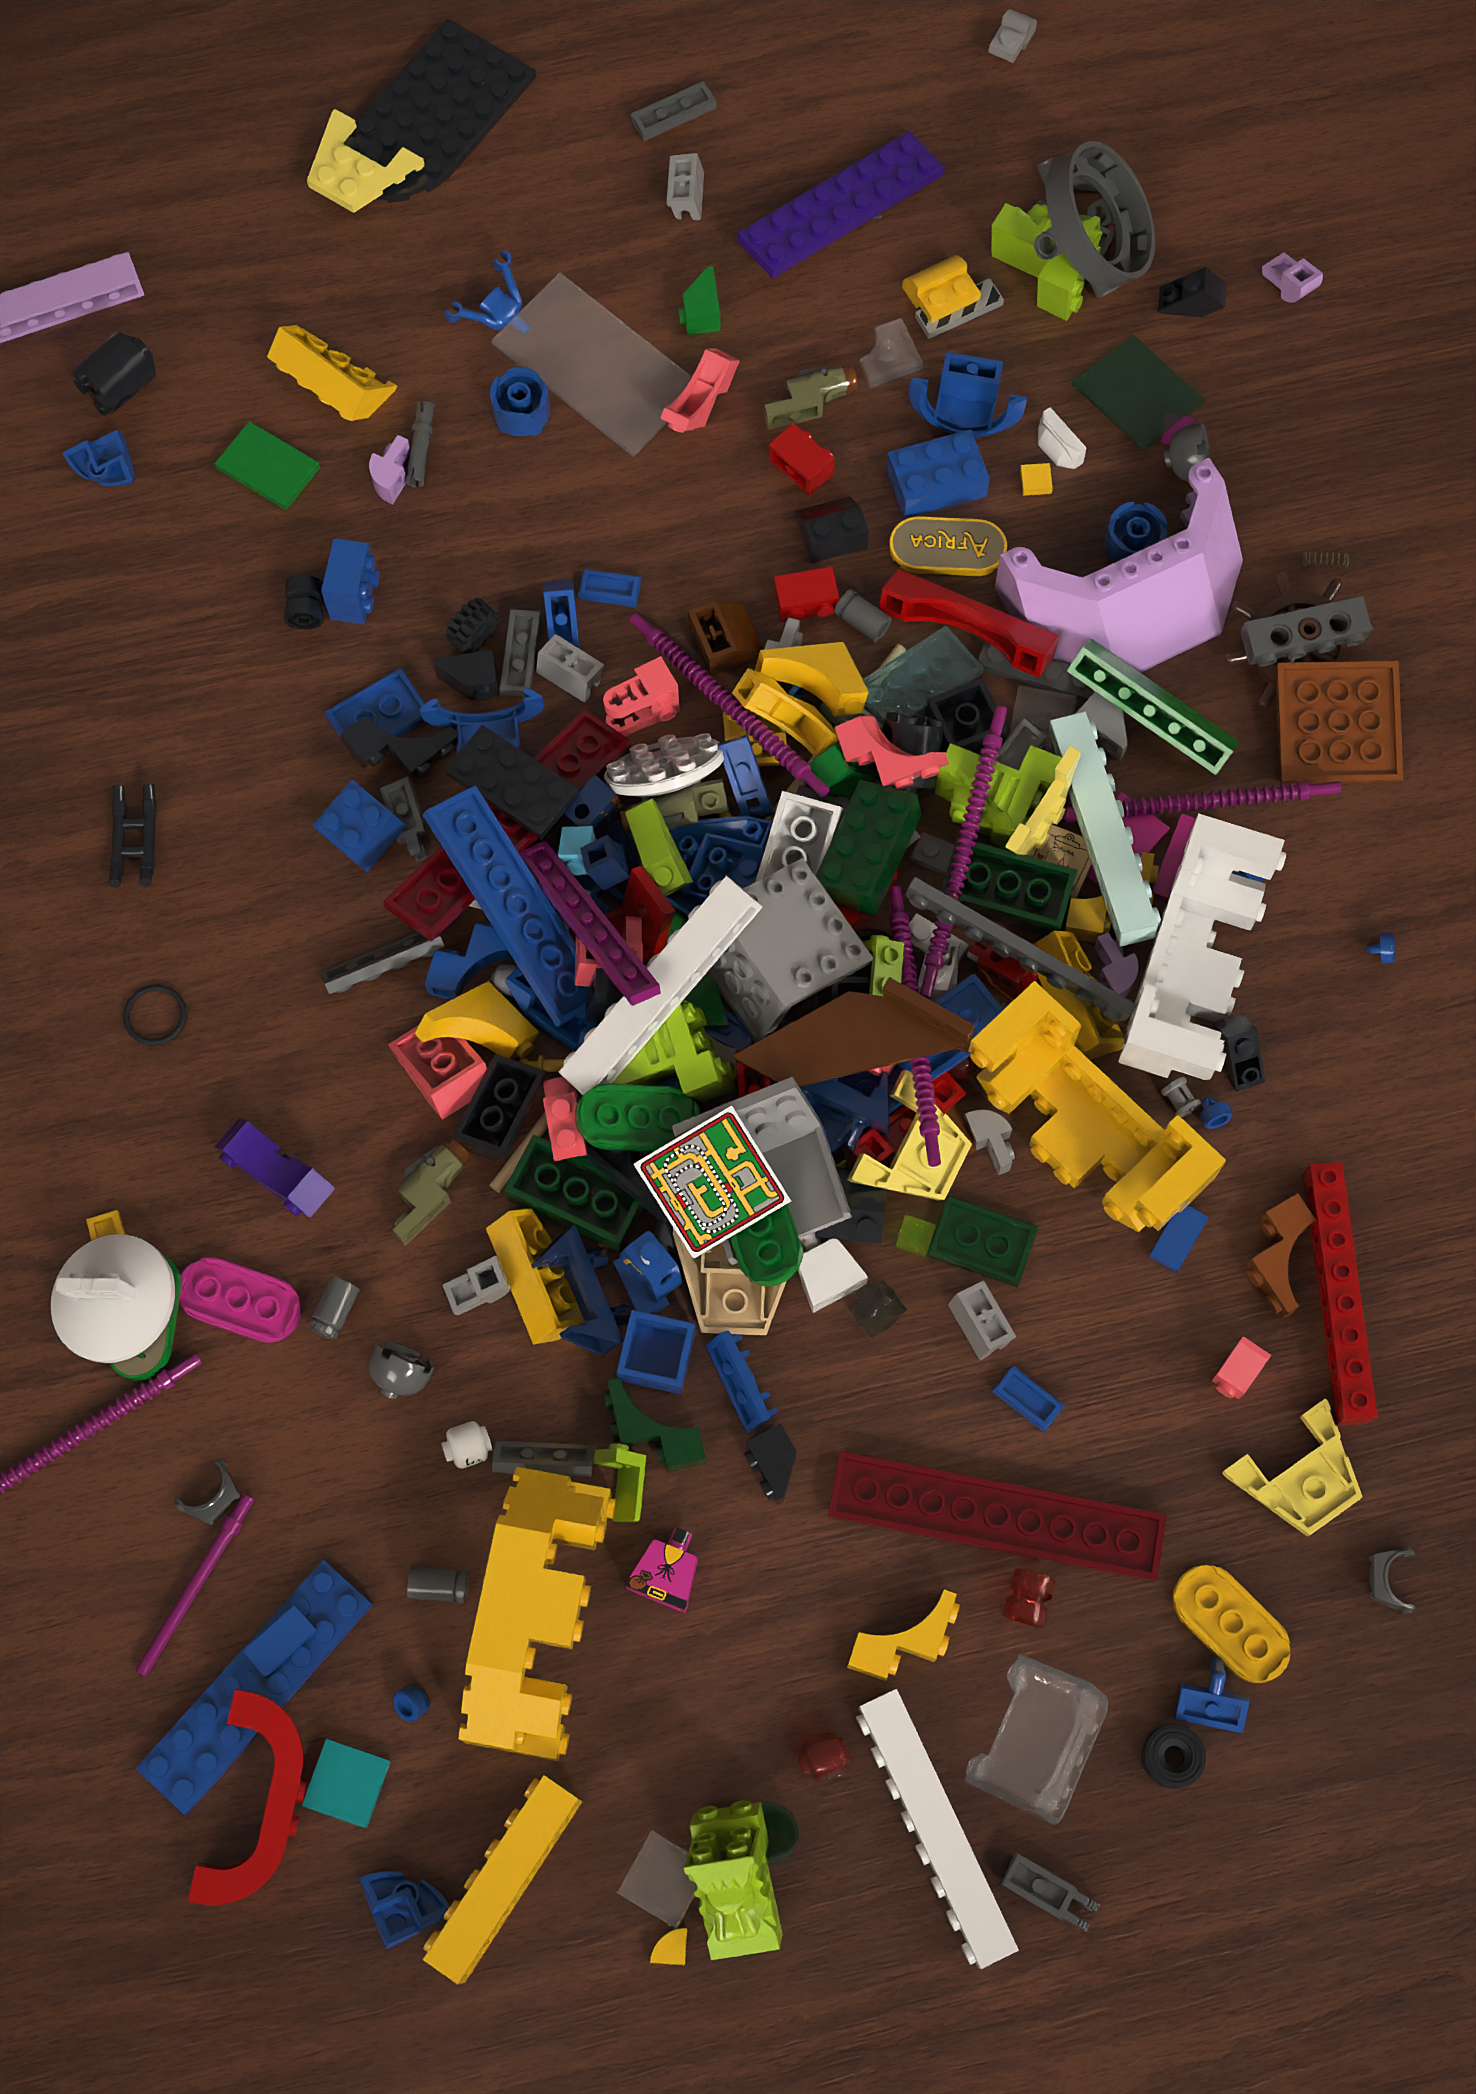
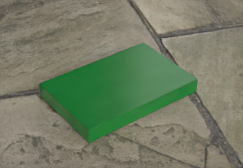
[215,421,320,511]

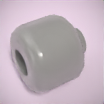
[491,964,518,996]

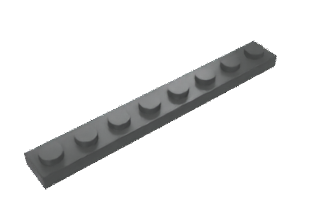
[905,877,1137,1022]

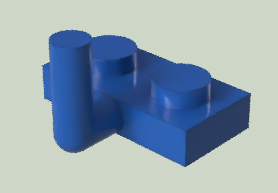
[1174,1656,1250,1733]

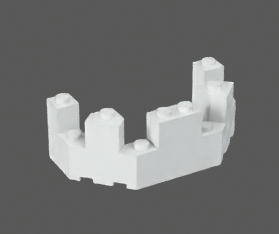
[1118,813,1287,1080]

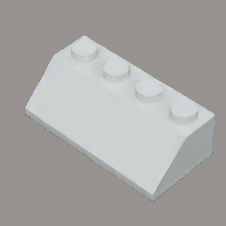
[756,791,845,882]

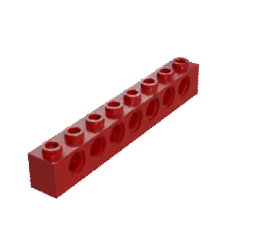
[1303,1162,1378,1426]

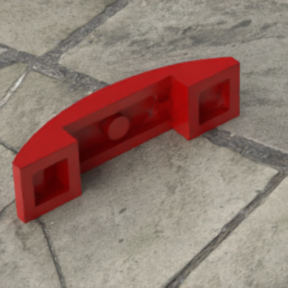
[850,1071,966,1164]

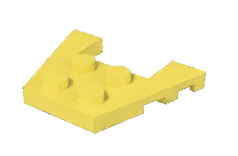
[307,109,424,213]
[1005,746,1081,856]
[847,1070,972,1200]
[1222,1398,1362,1537]

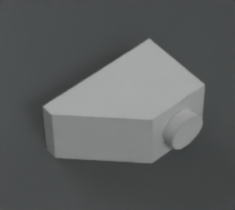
[1076,691,1128,761]

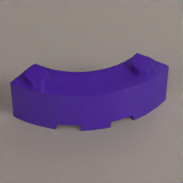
[215,1118,335,1218]

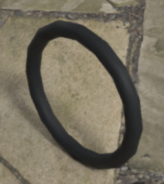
[123,985,187,1046]

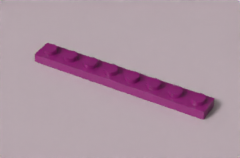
[519,841,661,1006]

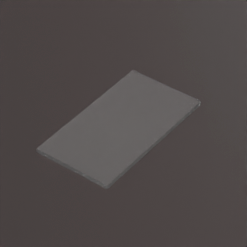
[491,273,692,457]

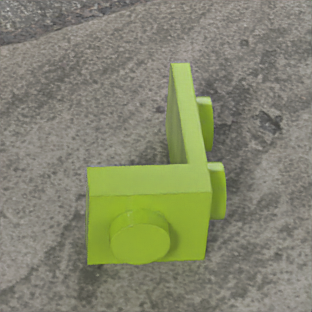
[862,935,904,996]
[594,1444,646,1523]

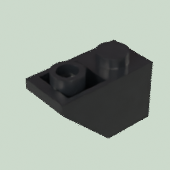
[1158,267,1226,317]
[1213,1013,1265,1092]
[743,1423,797,1505]

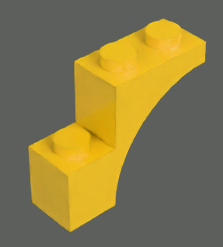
[732,668,838,758]
[1065,852,1159,943]
[847,1590,960,1681]

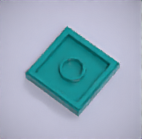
[302,1739,391,1828]

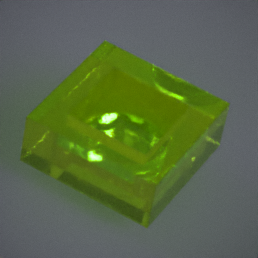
[895,1215,936,1257]

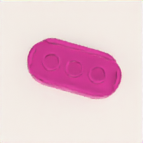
[179,1257,302,1343]

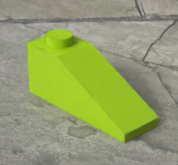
[625,798,693,896]

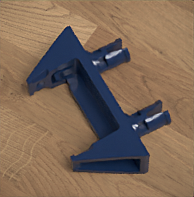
[799,1072,890,1150]
[532,1225,630,1356]

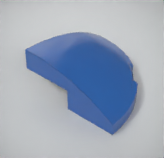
[62,430,135,487]
[360,1871,450,1950]

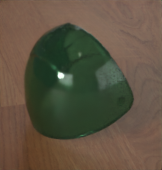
[761,1802,800,1866]

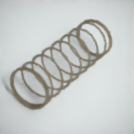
[1302,552,1349,569]

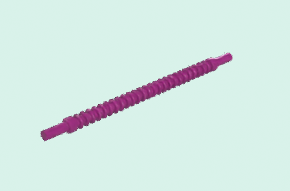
[630,613,830,797]
[919,706,1007,999]
[1060,781,1341,823]
[889,886,941,1167]
[0,1353,203,1494]

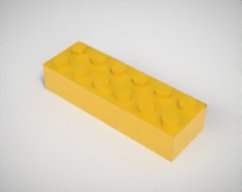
[423,1775,582,1985]

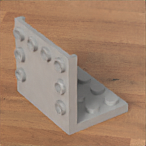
[707,858,874,1043]
[672,1077,852,1265]

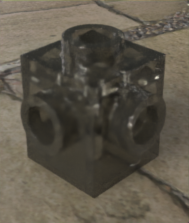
[848,1280,907,1338]

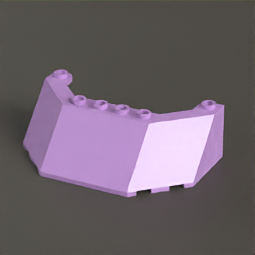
[994,458,1243,672]

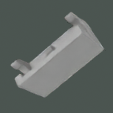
[667,153,704,220]
[536,634,604,703]
[948,1280,1016,1360]

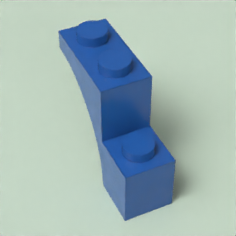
[425,923,513,1000]

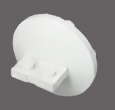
[604,733,724,801]
[51,1234,175,1363]

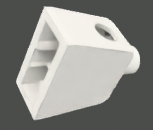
[798,1232,868,1313]

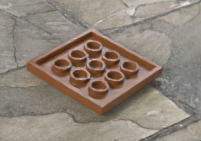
[1275,661,1404,784]

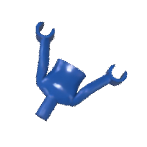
[444,251,531,337]

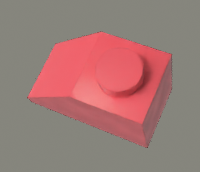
[1212,1336,1271,1399]

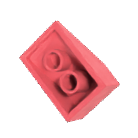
[388,1025,487,1120]

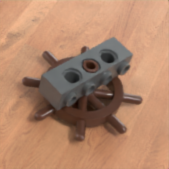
[1224,570,1376,708]

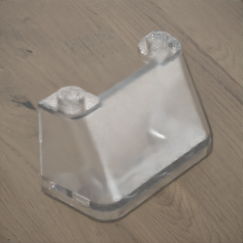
[965,1654,1108,1825]

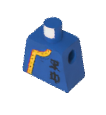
[619,1230,682,1303]

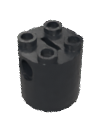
[72,331,156,416]
[875,712,945,795]

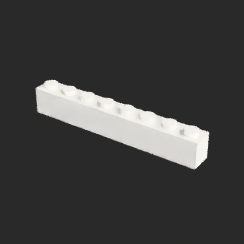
[559,876,763,1095]
[856,1689,1019,1969]

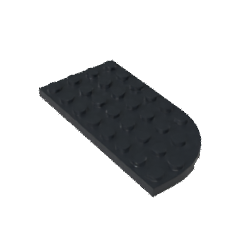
[343,19,536,203]

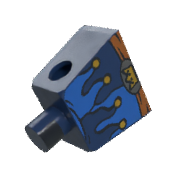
[557,775,626,839]

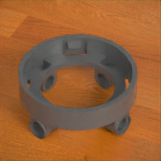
[1034,141,1155,299]

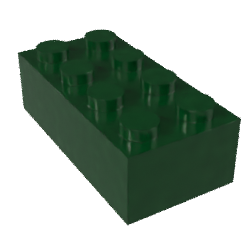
[816,780,922,916]
[941,837,1077,935]
[504,1134,644,1253]

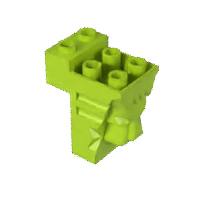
[992,203,1102,321]
[935,743,1062,852]
[612,1000,738,1103]
[684,1800,783,1960]

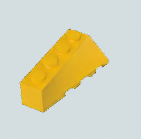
[267,325,397,421]
[1033,931,1125,1060]
[486,1208,585,1345]

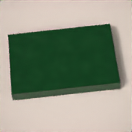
[927,1195,1039,1288]

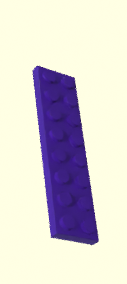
[737,131,945,279]

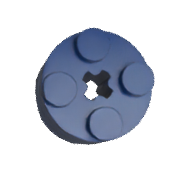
[490,367,550,436]
[1104,502,1167,563]

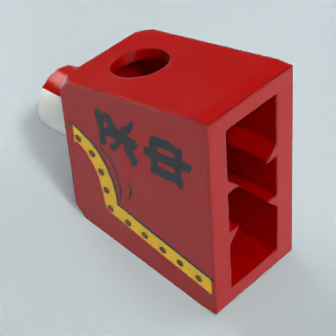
[967,941,1038,1002]

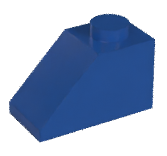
[543,579,579,647]

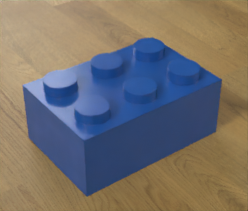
[886,429,990,519]

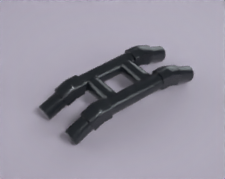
[108,784,157,888]

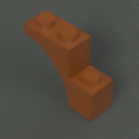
[1246,1193,1316,1320]

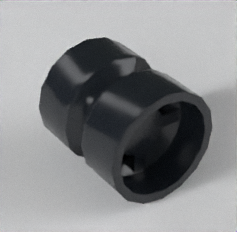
[284,575,324,630]

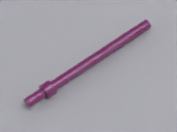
[135,1494,255,1677]

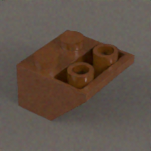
[688,600,763,676]

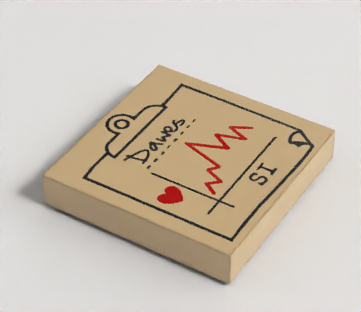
[1029,824,1092,899]

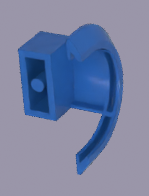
[909,352,1027,437]
[420,688,544,753]

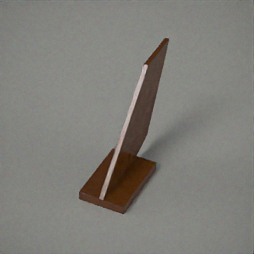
[733,977,975,1087]

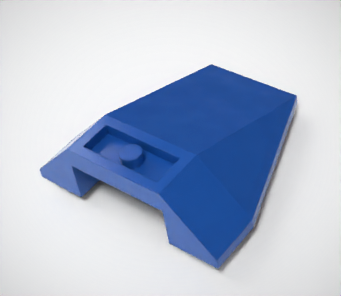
[638,816,773,916]

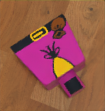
[626,1527,698,1613]

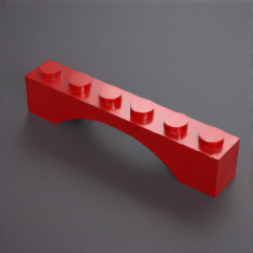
[879,569,1059,678]

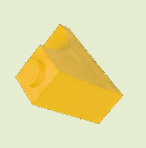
[755,642,869,717]
[415,981,539,1060]

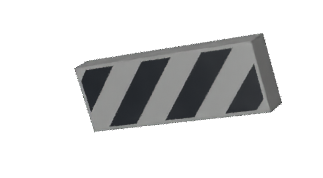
[915,278,1004,339]

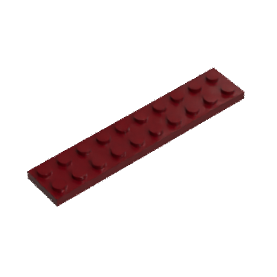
[384,709,631,942]
[828,1451,1167,1582]

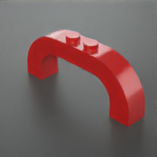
[188,1688,307,1905]

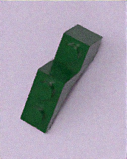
[603,1378,706,1473]

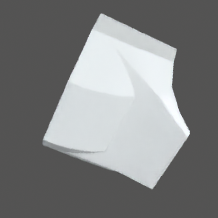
[1038,407,1087,469]

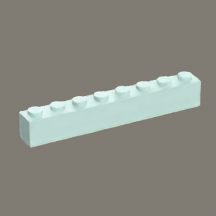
[1049,711,1161,947]

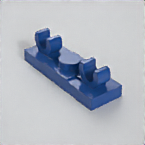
[706,1330,778,1433]

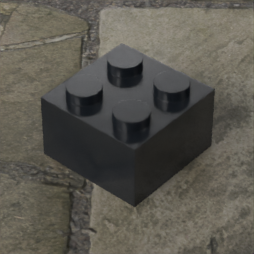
[925,678,1008,754]

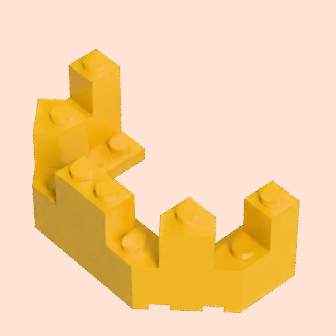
[968,981,1226,1232]
[459,1467,617,1761]

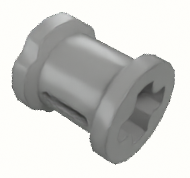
[1161,1077,1202,1118]

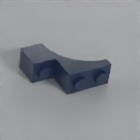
[580,821,639,891]

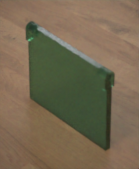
[1071,335,1206,450]

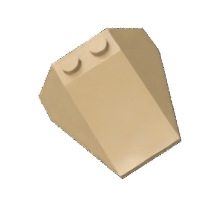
[673,1227,802,1335]

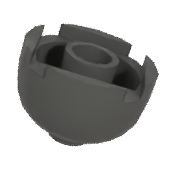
[1164,423,1212,483]
[368,1339,436,1399]

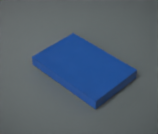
[324,668,426,762]

